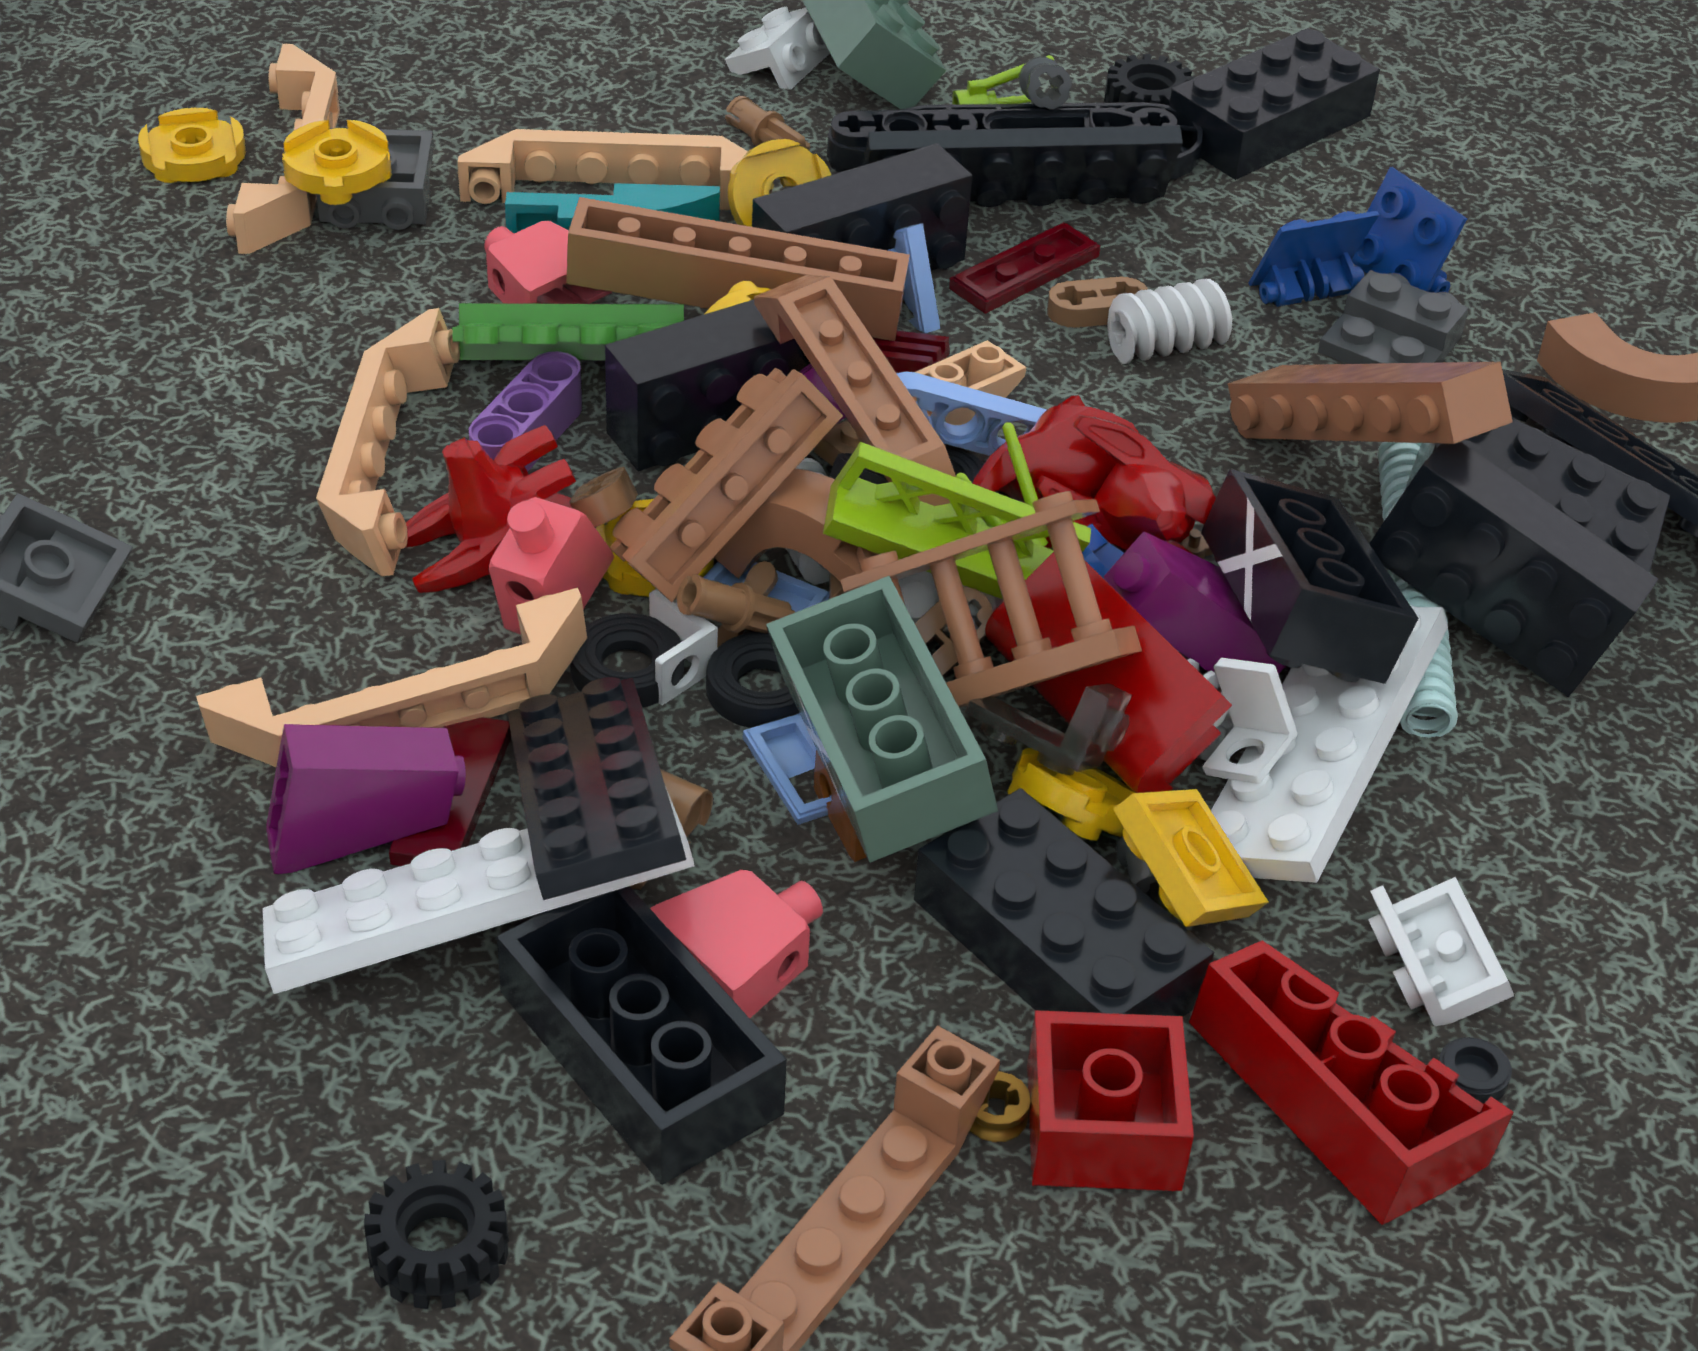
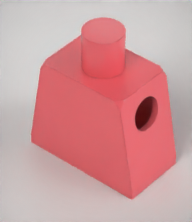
[484,221,612,304]
[489,497,614,634]
[650,870,823,1018]

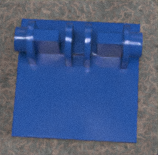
[1351,167,1467,293]
[1248,211,1379,307]

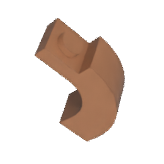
[1537,312,1698,423]
[714,469,879,582]

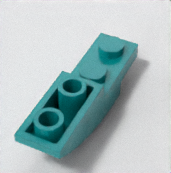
[505,183,720,234]

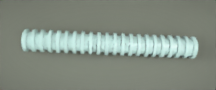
[1377,442,1458,738]

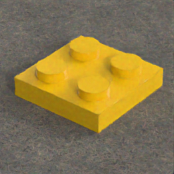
[1113,789,1269,927]

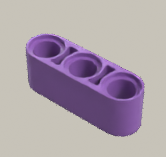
[469,351,582,471]

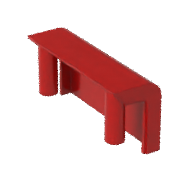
[985,552,1232,793]

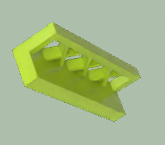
[823,441,1091,600]

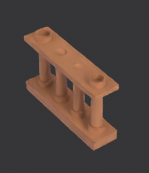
[840,491,1142,708]

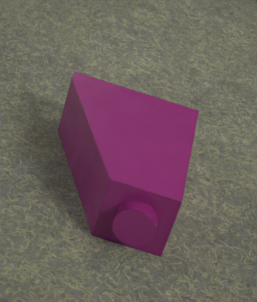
[1103,532,1286,674]
[266,724,466,874]

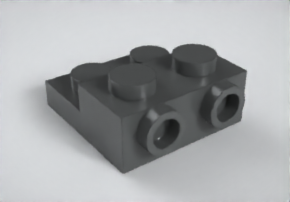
[317,128,434,230]
[1318,270,1469,364]
[0,493,133,643]

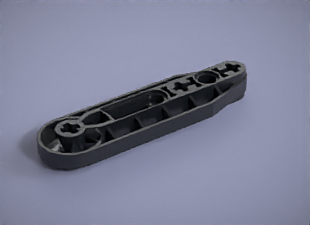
[827,102,1203,180]

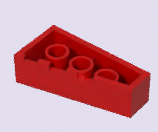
[1189,940,1514,1225]

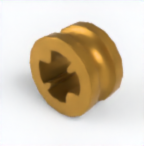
[970,1071,1031,1142]

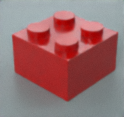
[1027,1010,1194,1191]

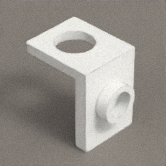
[649,589,718,706]
[1203,658,1298,784]

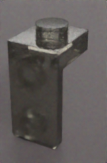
[965,683,1132,775]

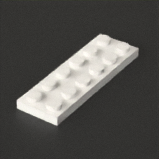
[1211,605,1448,883]
[263,789,695,994]

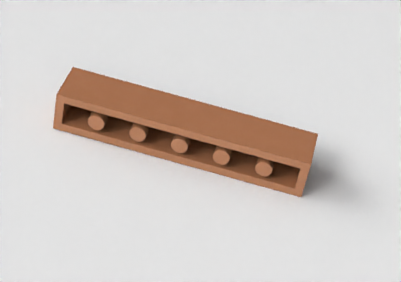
[566,197,910,341]
[1228,362,1513,444]

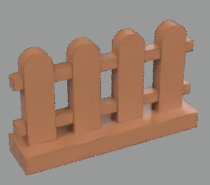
[610,368,843,602]

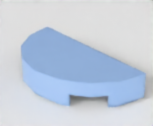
[888,223,941,334]

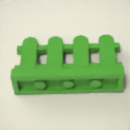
[452,303,684,360]

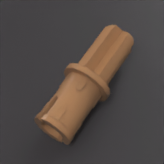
[725,96,810,151]
[677,574,795,634]

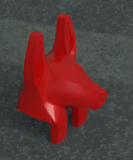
[972,395,1139,549]
[1035,415,1216,555]
[405,425,576,593]

